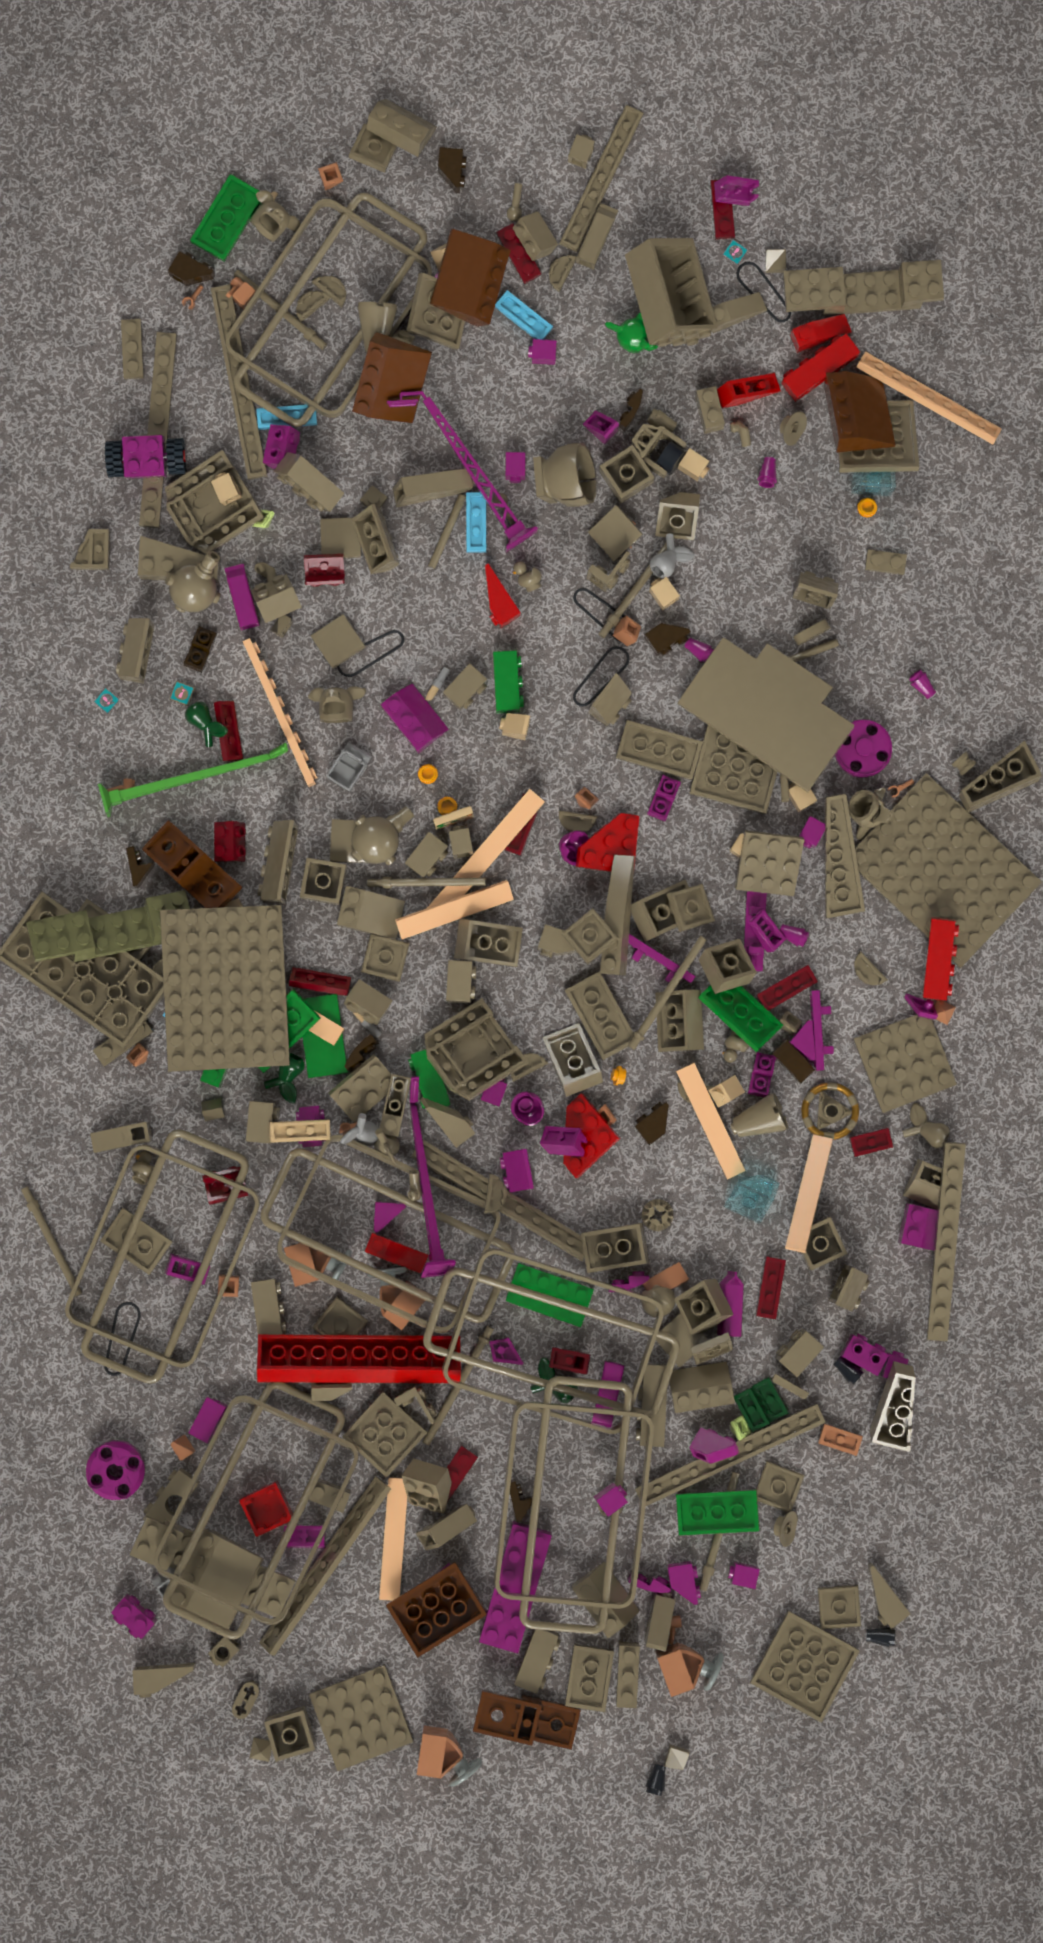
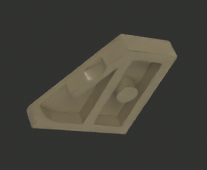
[70,529,110,570]

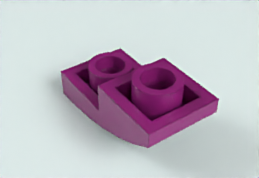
[647,775,681,821]
[747,1052,776,1098]
[608,1271,649,1292]
[627,1573,671,1593]

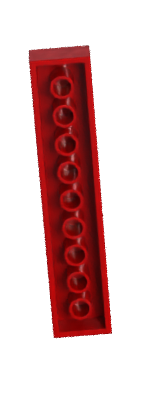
[257,1334,461,1383]

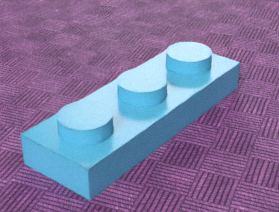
[495,290,553,340]
[256,405,317,430]
[466,492,486,553]

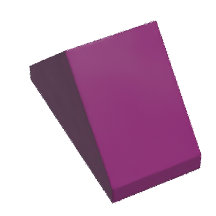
[582,410,619,445]
[789,1020,816,1061]
[374,1202,407,1234]

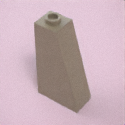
[392,468,474,508]

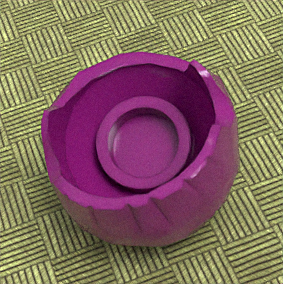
[559,831,589,866]
[511,1092,545,1126]

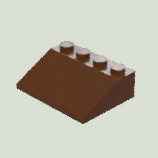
[430,229,511,327]
[352,332,432,423]
[824,371,896,453]
[386,1562,487,1658]

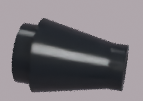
[833,1356,864,1385]
[866,1627,896,1648]
[645,1764,666,1796]

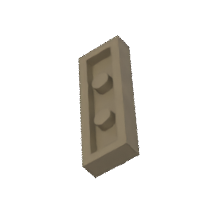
[121,319,144,379]
[93,1021,153,1067]

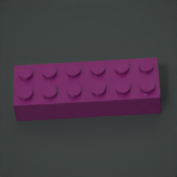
[479,1521,552,1654]

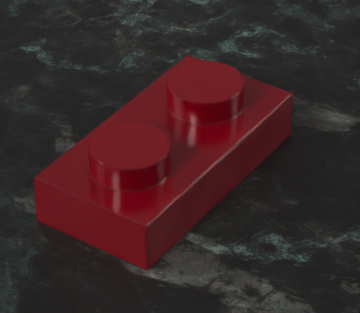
[849,1128,893,1157]

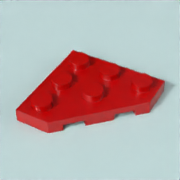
[576,813,640,875]
[563,1094,621,1178]

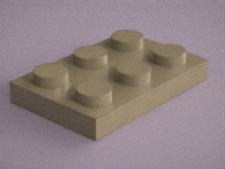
[328,1054,391,1122]
[100,1208,173,1275]
[565,1644,614,1712]

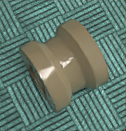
[951,752,977,776]

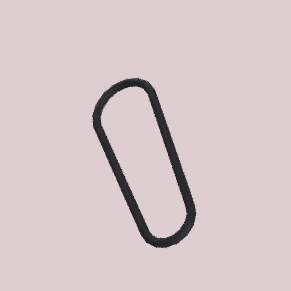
[736,262,791,323]
[573,588,625,642]
[337,630,404,677]
[573,646,630,707]
[104,1302,141,1376]

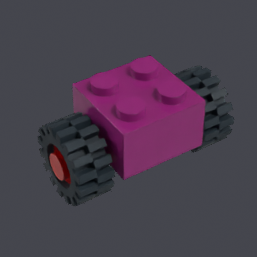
[105,435,186,479]

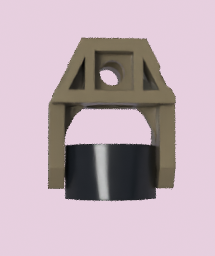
[632,424,687,478]

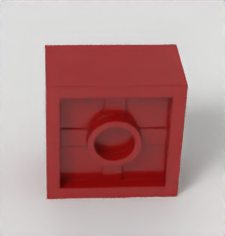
[239,1480,293,1537]

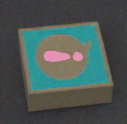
[169,681,195,706]

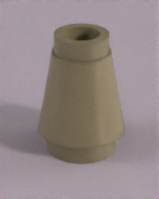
[646,408,677,433]

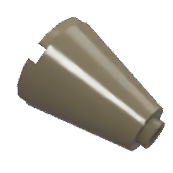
[358,302,397,353]
[730,1093,789,1137]

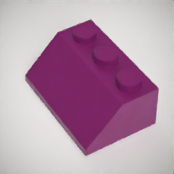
[380,683,449,754]

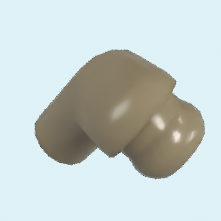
[730,420,751,447]
[254,562,276,582]
[408,1170,422,1201]

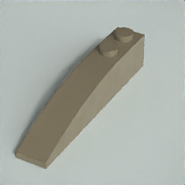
[600,855,635,976]

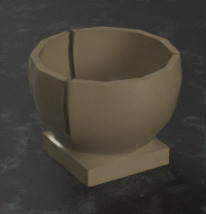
[533,443,597,507]

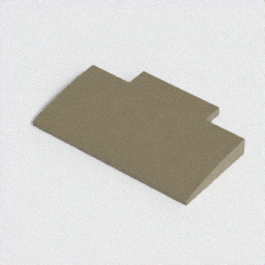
[677,637,855,792]
[0,891,164,1048]

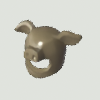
[249,190,301,242]
[308,686,366,723]
[848,787,892,841]

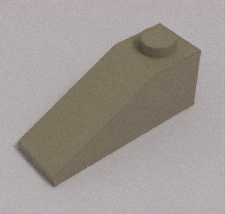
[712,292,767,334]
[419,1097,475,1148]
[868,1563,910,1629]
[132,1663,196,1698]

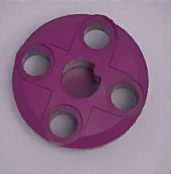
[835,720,892,778]
[86,1440,145,1500]

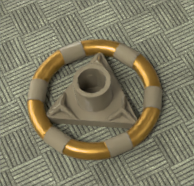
[801,1082,859,1140]

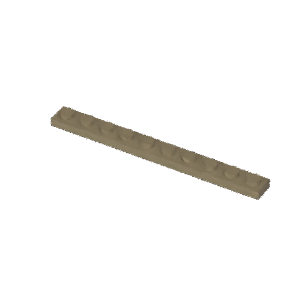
[211,284,267,480]
[139,332,177,528]
[411,1139,585,1261]
[927,1142,966,1341]
[635,1403,826,1506]
[259,1476,391,1656]

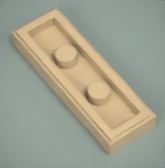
[269,1119,330,1143]

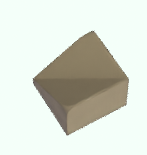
[765,249,786,273]
[270,615,293,638]
[664,1744,690,1770]

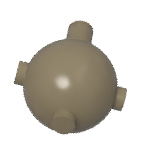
[165,551,220,613]
[350,806,414,865]

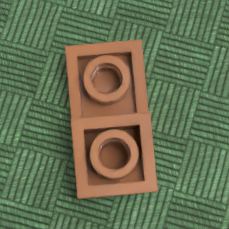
[642,1262,689,1291]

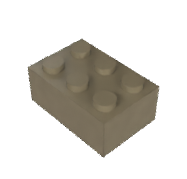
[274,452,344,512]

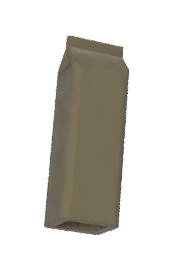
[576,203,619,270]

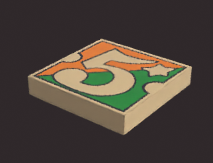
[433,806,474,830]

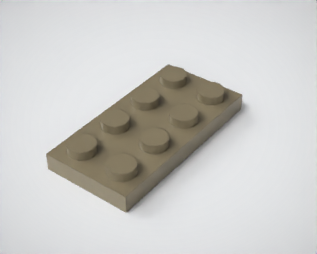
[616,720,703,780]
[565,971,634,1060]

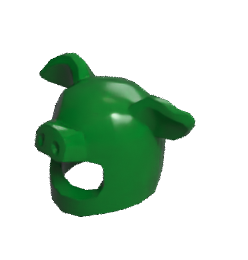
[605,312,658,353]

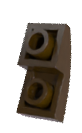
[619,389,643,432]
[184,626,217,673]
[344,1034,379,1072]
[771,1039,815,1084]

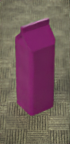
[224,564,260,630]
[717,1271,744,1337]
[592,1361,625,1427]

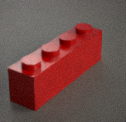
[781,333,860,402]
[923,917,959,1001]

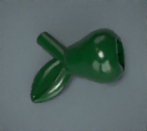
[184,701,228,747]
[264,1053,305,1104]
[530,1357,578,1404]

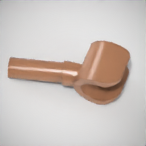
[226,277,244,298]
[182,285,203,310]
[107,779,135,792]
[888,779,914,798]
[339,1122,357,1136]
[668,1616,682,1645]

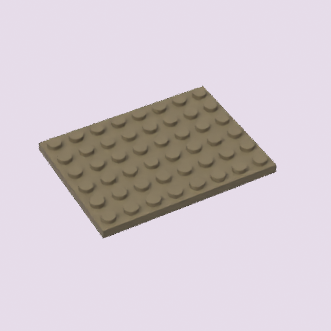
[855,773,1042,968]
[160,905,290,1072]

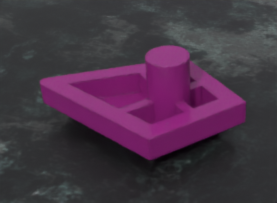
[904,993,938,1019]
[489,1337,523,1365]

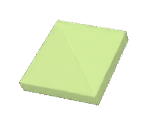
[253,510,275,528]
[730,1415,751,1441]

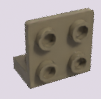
[586,551,631,592]
[394,1384,437,1424]

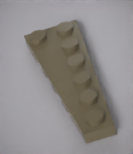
[825,793,865,918]

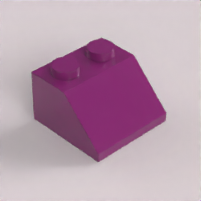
[500,1149,534,1192]
[898,1203,938,1251]

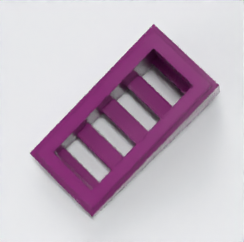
[749,909,786,952]
[165,1253,210,1285]

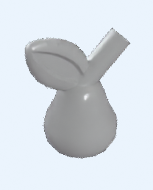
[650,533,694,578]
[340,1113,378,1147]

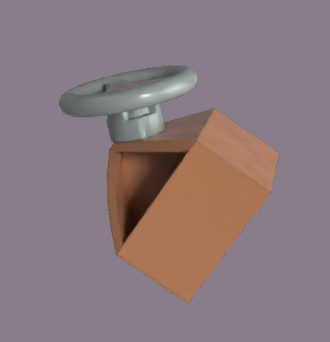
[284,1243,352,1287]
[367,1266,425,1330]
[655,1643,724,1697]
[417,1725,483,1787]

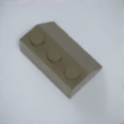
[367,99,437,157]
[352,504,400,574]
[116,618,155,684]
[655,990,704,1052]
[669,1361,735,1413]
[572,1562,640,1638]

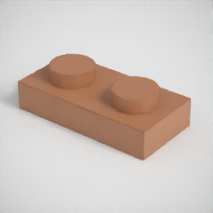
[818,1424,863,1456]

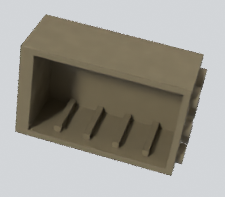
[625,238,718,347]

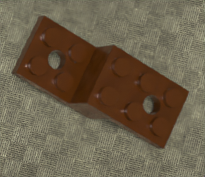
[142,820,243,908]
[473,1690,581,1750]

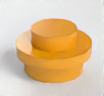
[857,498,877,518]
[418,764,438,784]
[437,797,457,815]
[610,1065,626,1085]

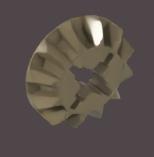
[642,1199,674,1231]

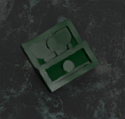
[734,1376,789,1432]

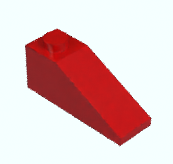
[790,314,852,353]
[717,373,781,408]
[485,564,521,628]
[365,1232,428,1273]

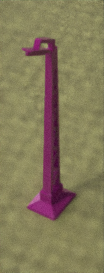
[387,391,538,553]
[409,1077,456,1278]

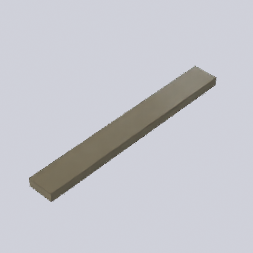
[559,105,644,252]

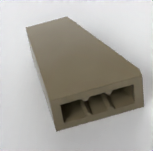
[415,1504,477,1550]
[644,1592,675,1651]

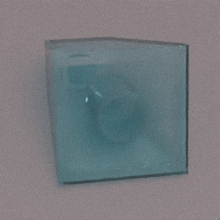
[851,472,896,496]
[724,1175,780,1224]

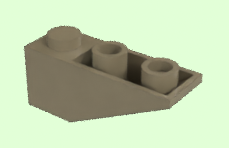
[380,1074,411,1137]
[90,1122,153,1153]

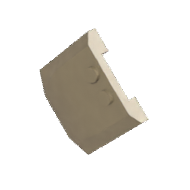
[165,450,265,554]
[424,998,528,1101]

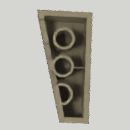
[138,536,220,583]
[959,740,1042,813]
[869,1361,916,1452]

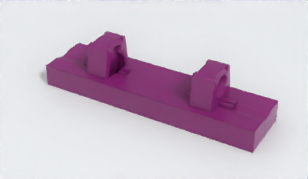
[744,891,767,972]
[628,934,696,984]
[810,990,834,1071]

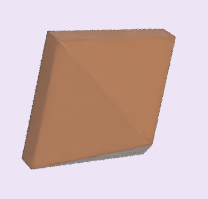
[575,787,599,809]
[934,1000,956,1025]
[126,1043,148,1067]
[598,1104,617,1126]

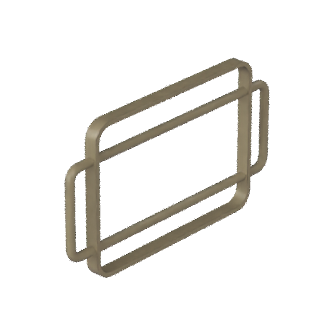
[226,193,432,427]
[65,1129,260,1384]
[260,1135,514,1334]
[423,1248,680,1434]
[494,1376,654,1634]
[154,1382,358,1639]

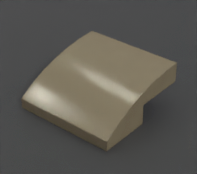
[330,819,370,864]

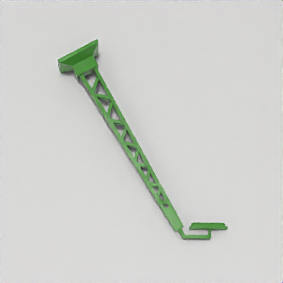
[98,743,288,817]

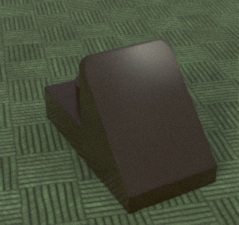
[126,846,155,888]
[510,1479,533,1523]

